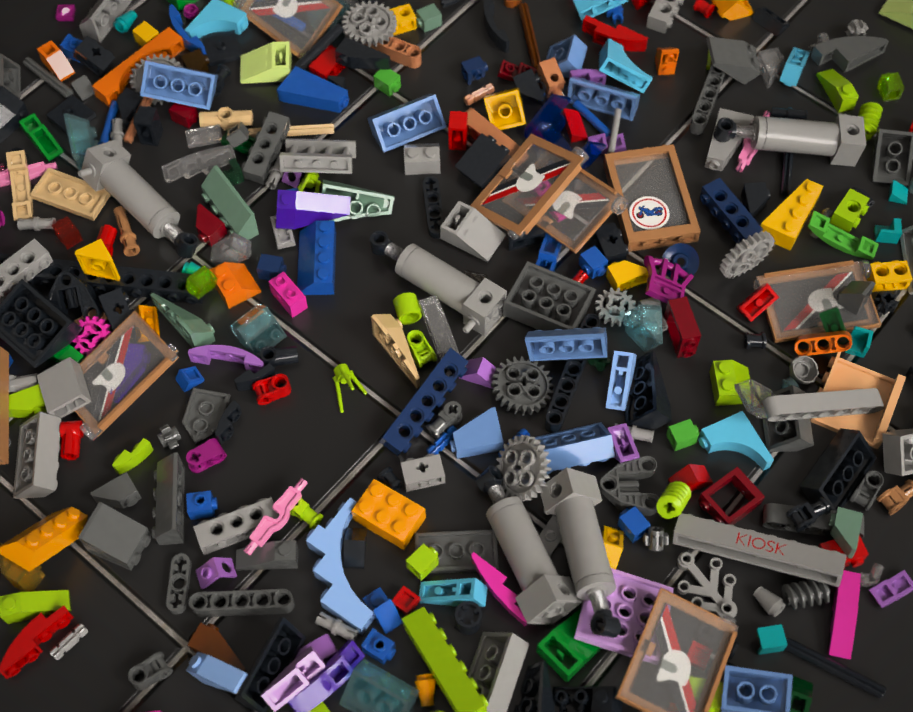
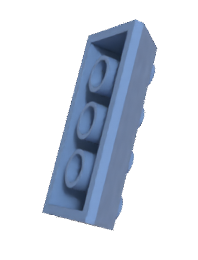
[140,60,218,110]
[567,76,640,121]
[367,94,447,152]
[525,327,607,361]
[535,422,615,475]

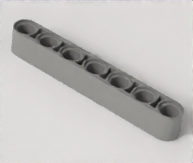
[762,388,884,422]

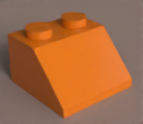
[208,262,262,309]

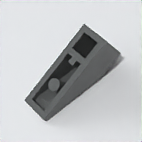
[236,540,299,571]

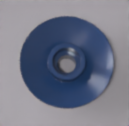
[662,243,699,280]

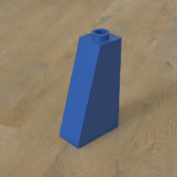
[277,66,349,113]

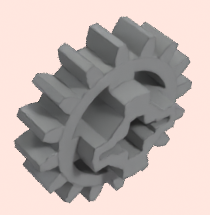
[595,288,636,327]

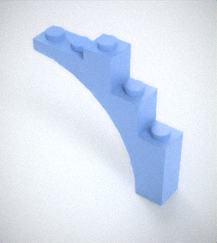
[306,498,375,635]

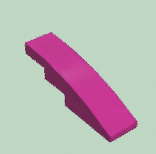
[471,552,527,626]
[827,570,861,660]

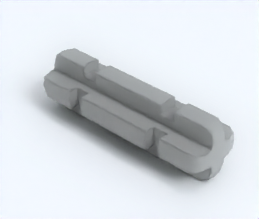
[49,623,88,660]

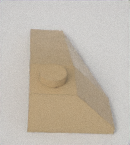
[371,314,420,389]

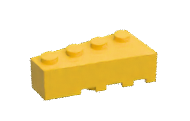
[760,179,823,250]

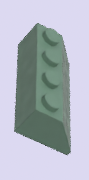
[201,165,259,245]

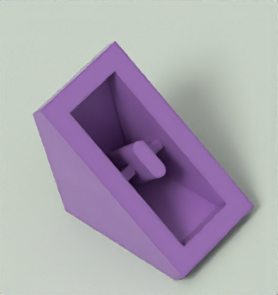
[459,357,496,389]
[607,423,640,463]

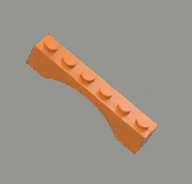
[92,27,185,107]

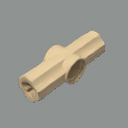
[199,107,253,130]

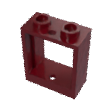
[664,296,701,358]
[698,466,765,525]

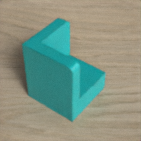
[874,218,902,244]
[845,326,873,358]
[757,624,788,655]

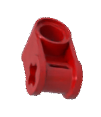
[252,373,291,405]

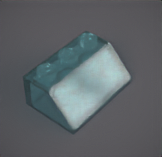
[63,113,99,171]
[339,659,420,712]

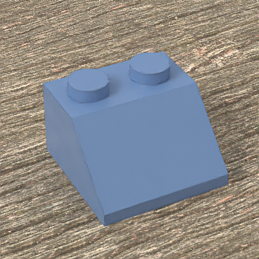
[546,35,587,78]

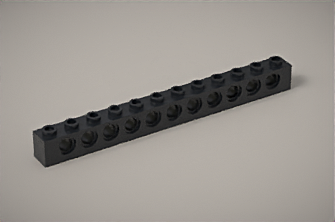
[0,253,207,304]

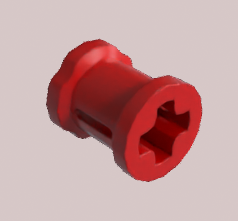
[693,0,715,18]

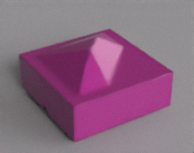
[56,5,76,21]

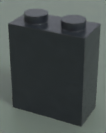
[455,133,511,190]

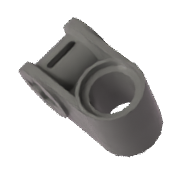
[849,471,884,512]
[128,652,173,690]

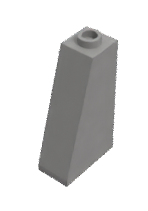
[705,108,754,171]

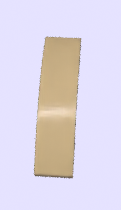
[6,150,33,221]

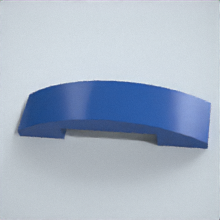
[169,4,207,55]

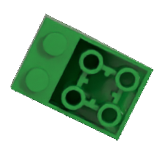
[536,609,602,683]

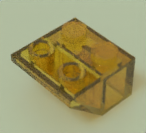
[0,542,45,592]

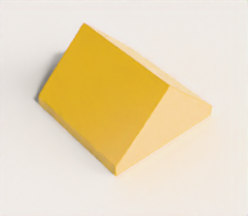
[75,239,120,281]

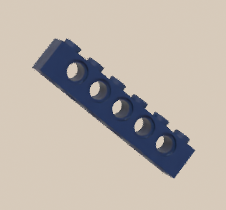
[380,348,469,456]

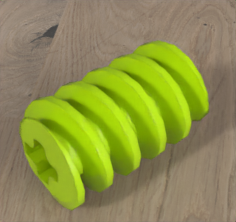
[858,102,883,141]
[656,481,691,519]

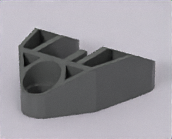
[599,456,659,516]

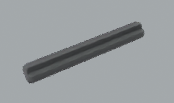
[23,57,74,98]

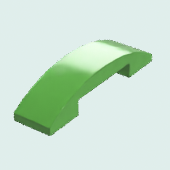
[808,210,879,260]

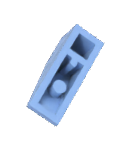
[605,350,637,411]
[186,652,248,694]

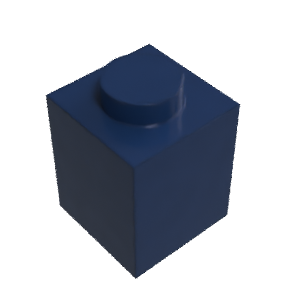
[257,253,287,280]

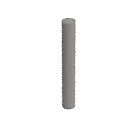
[607,108,622,154]

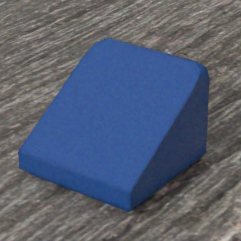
[176,366,205,392]

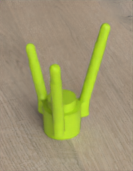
[298,173,321,193]
[333,364,367,413]

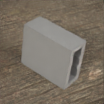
[37,357,92,418]

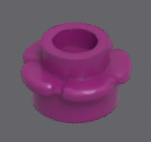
[183,4,199,19]

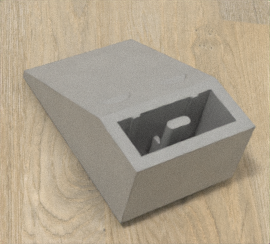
[440,201,506,262]

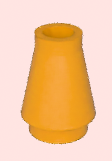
[414,674,436,707]

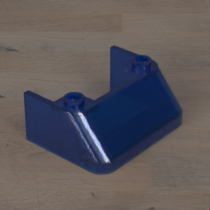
[524,94,607,178]

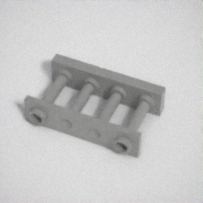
[279,138,356,174]

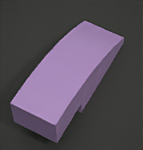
[261,646,326,712]

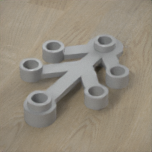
[677,552,737,620]

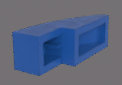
[536,233,565,272]

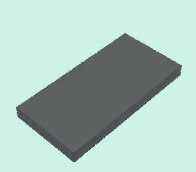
[415,530,499,574]

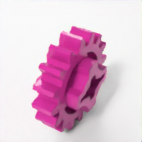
[72,316,113,356]

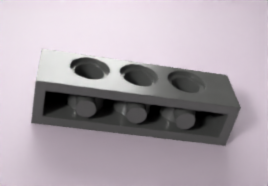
[242,111,291,185]

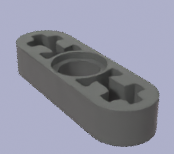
[166,553,192,615]

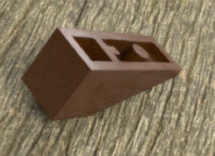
[187,622,248,674]

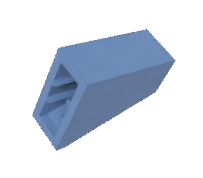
[450,407,504,459]

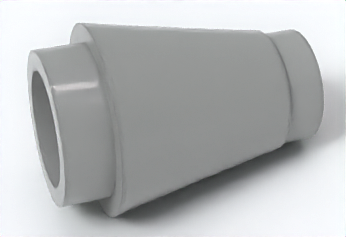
[753,586,786,617]

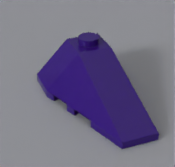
[276,190,351,230]

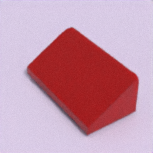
[562,108,588,143]
[736,283,779,322]

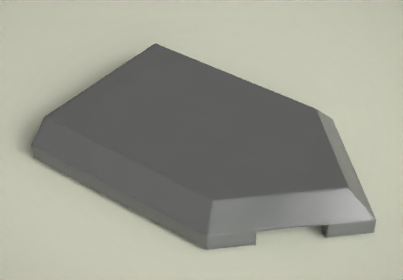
[182,388,231,444]

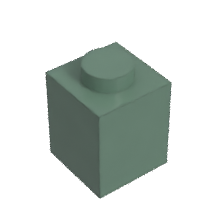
[416,3,442,33]

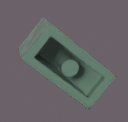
[828,507,863,559]

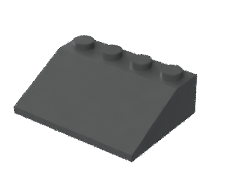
[503,261,596,331]

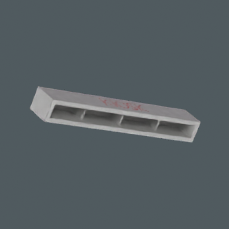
[673,513,847,587]

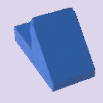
[362,587,403,635]

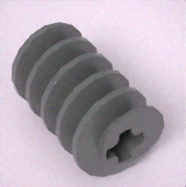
[782,579,830,610]

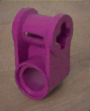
[186,438,227,473]

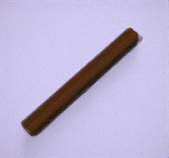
[519,3,541,69]

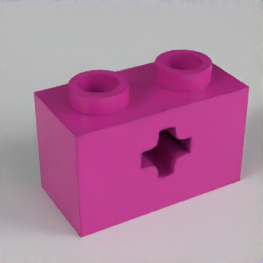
[268,271,308,318]

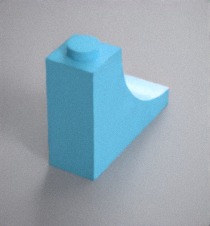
[185,0,249,38]
[599,38,652,93]
[698,411,774,471]

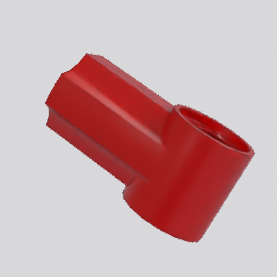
[96,224,117,257]
[60,420,84,460]

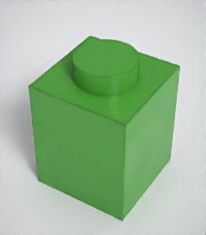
[373,69,401,97]
[666,419,699,452]

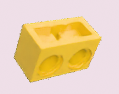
[389,4,417,36]
[865,260,912,292]

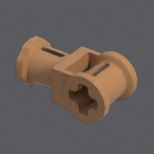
[876,479,913,516]

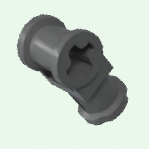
[426,401,463,439]

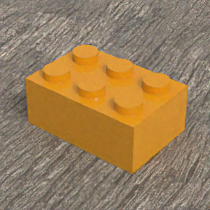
[351,479,426,550]

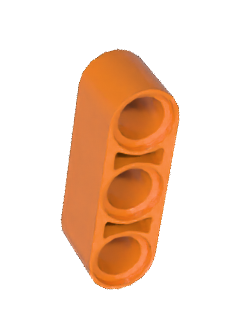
[795,331,852,356]

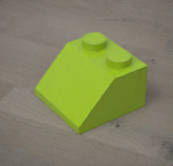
[709,360,755,406]

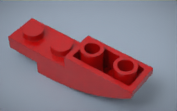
[582,15,648,52]
[0,605,74,679]

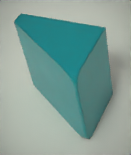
[888,180,908,204]

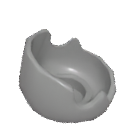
[789,355,819,385]

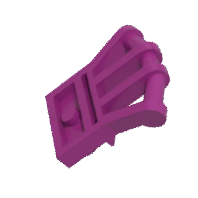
[644,255,694,304]

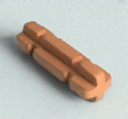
[464,83,495,106]

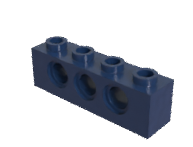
[700,178,763,244]

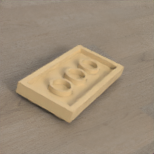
[30,168,111,221]

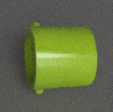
[393,292,422,325]

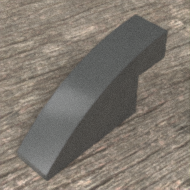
[810,36,889,73]

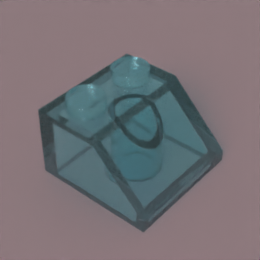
[623,304,663,352]

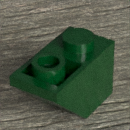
[790,676,813,712]

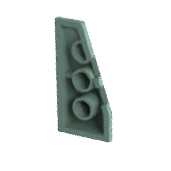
[321,180,395,222]
[150,293,216,348]

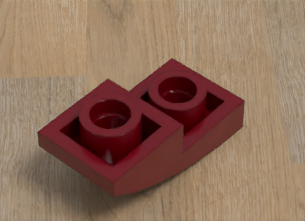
[497,60,536,82]

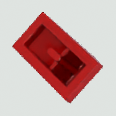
[668,464,713,492]

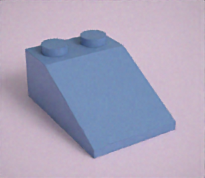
[721,665,793,712]

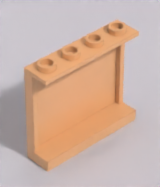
[810,352,906,449]

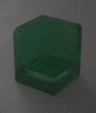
[223,158,244,186]

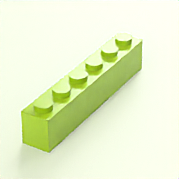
[402,607,489,712]

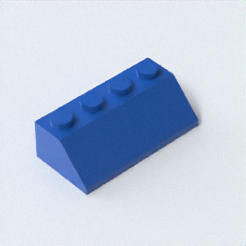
[297,220,336,295]

